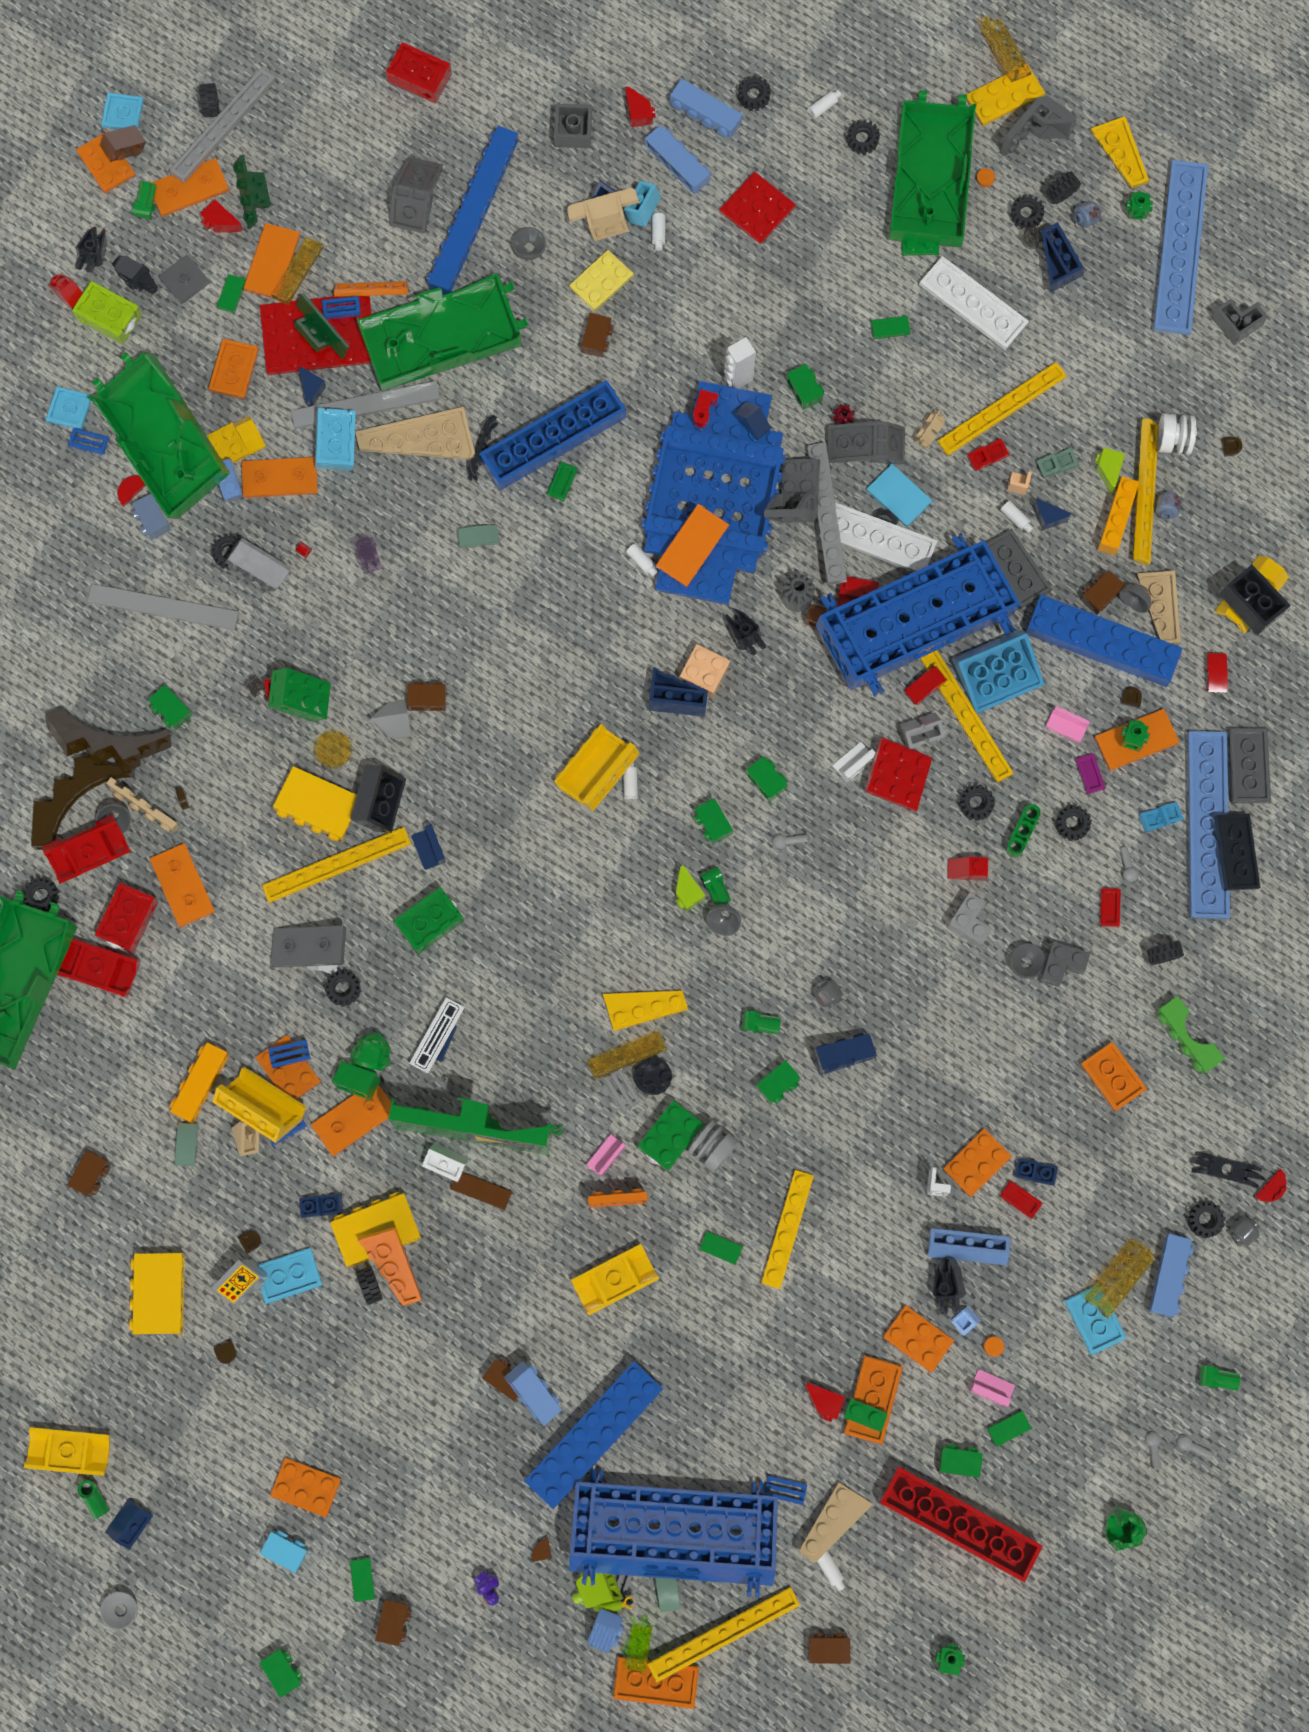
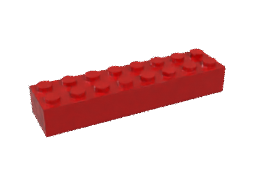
[879,1467,1043,1583]

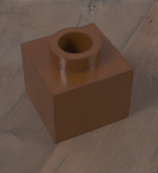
[805,605,828,628]

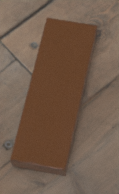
[450,1173,512,1211]

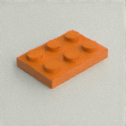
[76,131,136,194]
[208,339,259,400]
[255,1035,321,1100]
[1080,1041,1147,1112]
[943,1128,1012,1197]
[588,1189,648,1208]
[883,1305,954,1373]
[270,1458,341,1518]

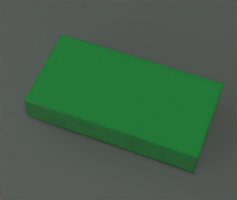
[217,274,246,314]
[871,316,911,339]
[547,462,578,502]
[699,1231,743,1265]
[987,1411,1032,1447]
[350,1558,375,1602]

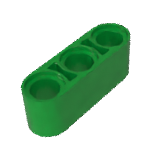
[1006,804,1041,858]

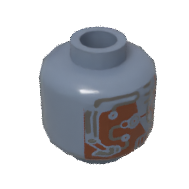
[1074,201,1101,228]
[1156,491,1182,520]

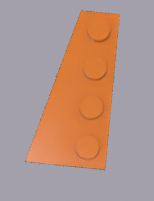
[357,1226,423,1306]

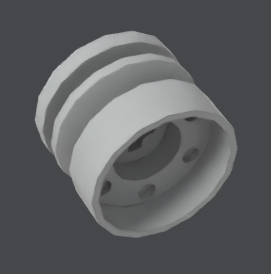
[687,1120,739,1174]

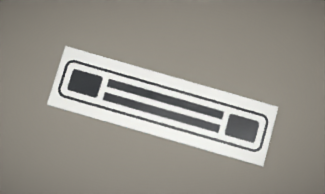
[409,998,465,1073]

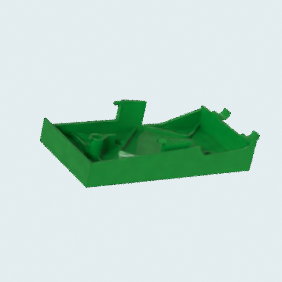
[889,90,977,248]
[357,273,528,391]

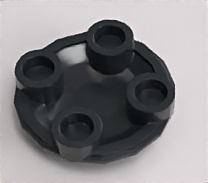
[634,1056,673,1095]

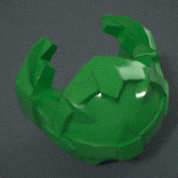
[350,1032,391,1071]
[1105,1506,1147,1551]

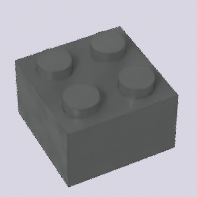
[554,103,592,148]

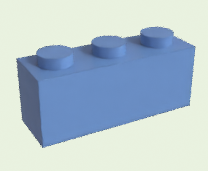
[504,1362,562,1426]

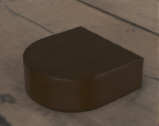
[1222,437,1243,457]
[1121,687,1142,708]
[176,788,190,810]
[238,1231,261,1255]
[213,1340,237,1364]

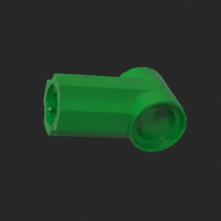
[132,181,157,220]
[699,867,731,905]
[741,1011,781,1035]
[1199,1365,1241,1391]
[77,1479,110,1520]

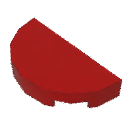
[117,475,146,508]
[1254,1168,1287,1203]

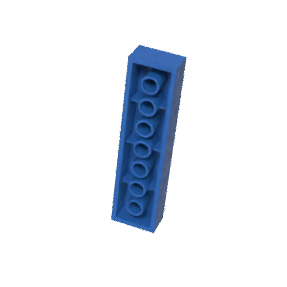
[479,380,626,491]
[1026,594,1183,687]
[524,1362,663,1509]

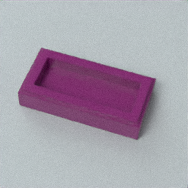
[1075,753,1106,795]

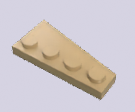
[1137,570,1181,645]
[107,777,179,833]
[797,1483,873,1563]

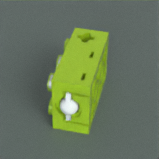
[72,281,142,345]

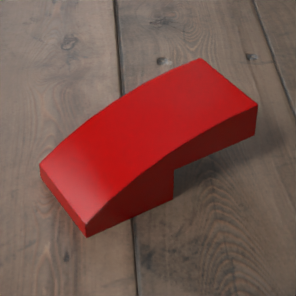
[967,438,1010,471]
[1206,653,1228,692]
[904,666,948,705]

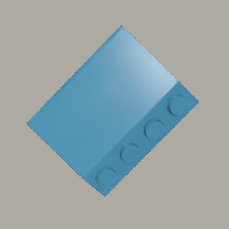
[952,630,1045,713]

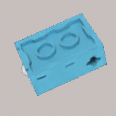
[315,408,356,471]

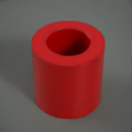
[296,542,312,558]

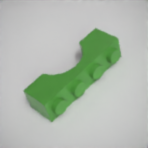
[1156,996,1225,1074]

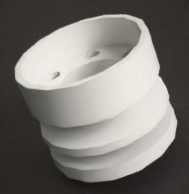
[1158,413,1197,455]

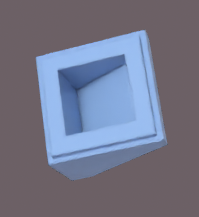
[951,1306,981,1336]

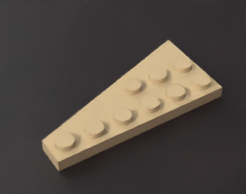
[355,407,476,460]

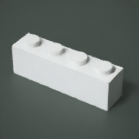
[724,337,756,388]

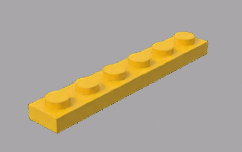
[761,1170,814,1289]

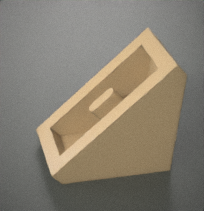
[231,1121,259,1157]

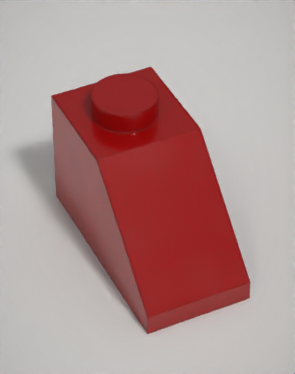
[625,87,656,128]
[199,199,243,233]
[947,857,988,881]
[805,1383,845,1422]

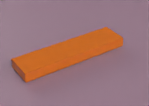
[334,281,409,297]

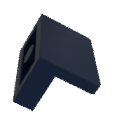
[412,824,446,870]
[105,1499,153,1550]

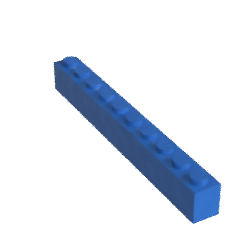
[427,126,519,295]

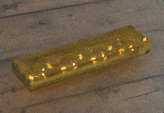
[271,237,324,305]
[587,1031,667,1080]

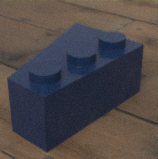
[1042,222,1084,292]
[649,667,708,717]
[813,1032,877,1076]

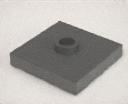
[158,255,210,304]

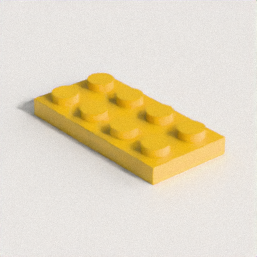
[966,64,1045,127]

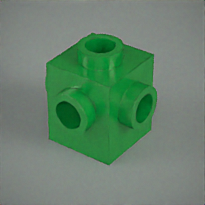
[1126,191,1153,220]
[1121,720,1150,752]
[935,1643,965,1676]

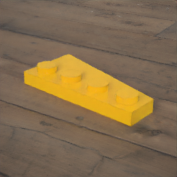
[1091,116,1149,189]
[603,991,688,1031]

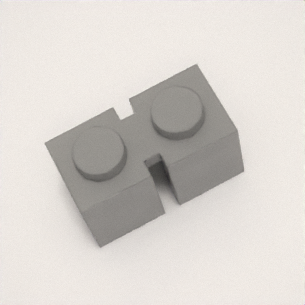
[899,713,946,749]

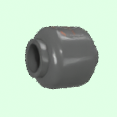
[814,979,843,1009]
[1230,1217,1260,1246]

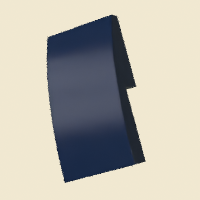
[1015,1158,1059,1187]
[299,1194,344,1218]

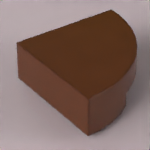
[532,1538,552,1562]

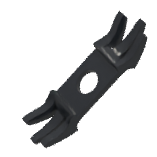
[468,415,499,481]
[1190,1152,1265,1189]

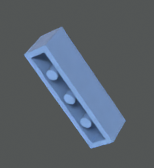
[670,79,743,139]
[645,125,710,195]
[928,1228,1010,1265]
[1148,1234,1194,1318]

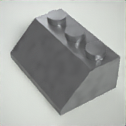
[225,538,291,592]

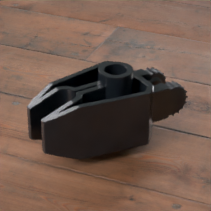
[76,227,107,273]
[112,256,158,294]
[726,609,767,656]
[933,1258,966,1315]

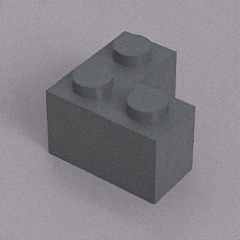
[1212,299,1268,345]
[1040,941,1090,987]

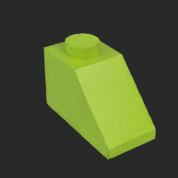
[1095,447,1125,493]
[675,865,706,912]

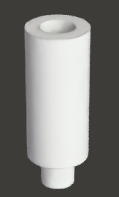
[808,90,842,119]
[652,213,665,251]
[1000,500,1034,534]
[626,543,658,577]
[623,762,638,799]
[817,1551,845,1592]

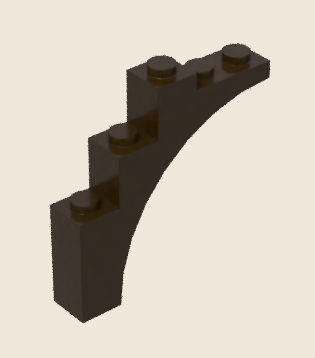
[45,707,171,773]
[31,755,135,850]

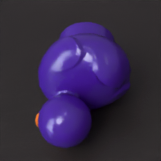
[473,1570,499,1606]

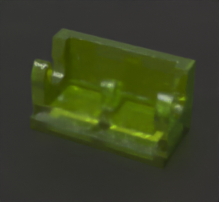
[625,1624,653,1672]

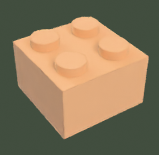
[679,644,730,699]

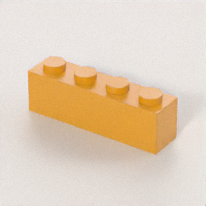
[1097,476,1139,556]
[169,1043,230,1124]

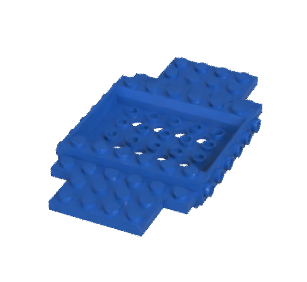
[642,381,786,605]

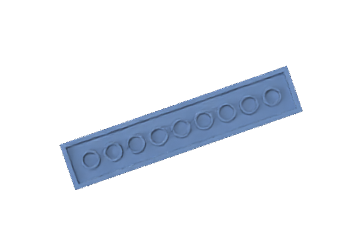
[1153,160,1208,335]
[1188,731,1230,920]

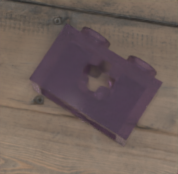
[354,537,382,574]

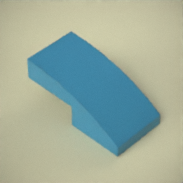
[1138,802,1184,833]

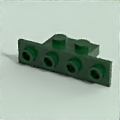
[233,155,271,229]
[294,293,350,359]

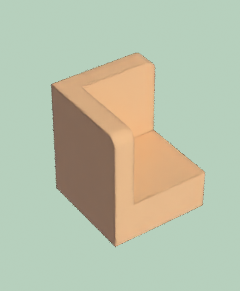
[1007,471,1032,495]

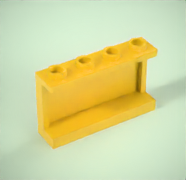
[554,724,640,812]
[273,766,357,842]
[212,1067,306,1143]
[330,1192,422,1268]
[129,1253,185,1335]

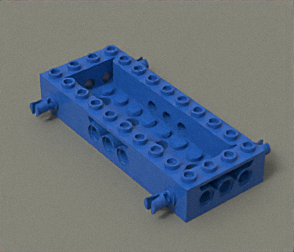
[815,533,1020,697]
[569,1469,778,1598]

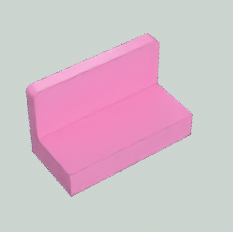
[1045,706,1090,744]
[586,1134,626,1178]
[969,1370,1015,1407]

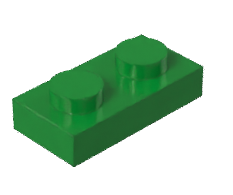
[902,241,939,256]
[843,1399,888,1433]

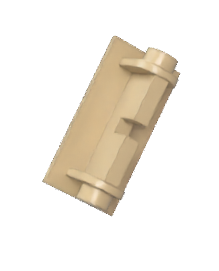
[913,410,945,449]

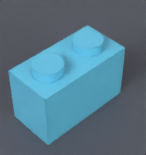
[624,181,661,227]
[260,1530,309,1573]

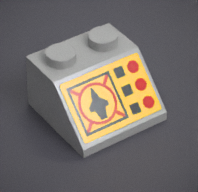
[211,1259,268,1305]

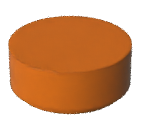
[976,168,995,188]
[984,1337,1004,1357]

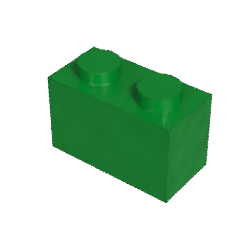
[786,364,824,410]
[148,685,193,731]
[745,756,788,803]
[693,798,733,845]
[755,1060,801,1105]
[332,1061,381,1101]
[938,1444,983,1478]
[259,1648,304,1698]

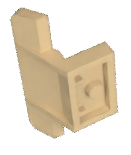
[568,188,640,241]

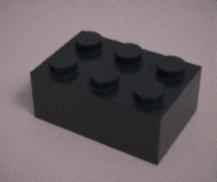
[1219,564,1291,636]
[350,765,406,833]

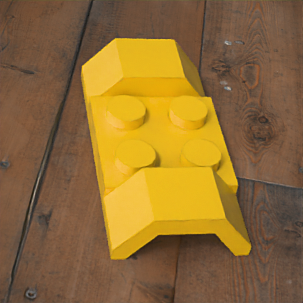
[207,416,266,464]
[1215,555,1289,634]
[571,1244,659,1316]
[24,1427,111,1476]

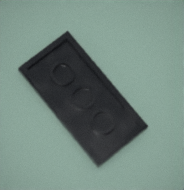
[1214,813,1261,891]

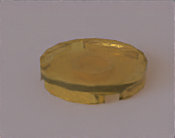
[314,731,352,769]

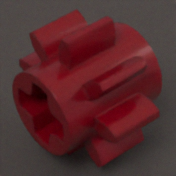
[832,404,855,425]

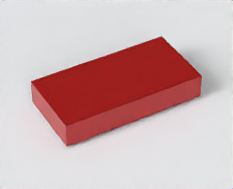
[1100,888,1121,928]
[999,1180,1043,1220]

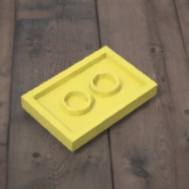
[569,250,634,312]

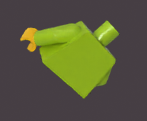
[572,1572,635,1613]

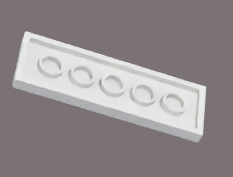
[919,256,1029,351]
[819,502,937,572]

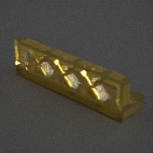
[981,15,1031,83]
[1084,1239,1155,1319]

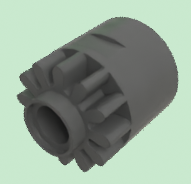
[781,571,815,612]

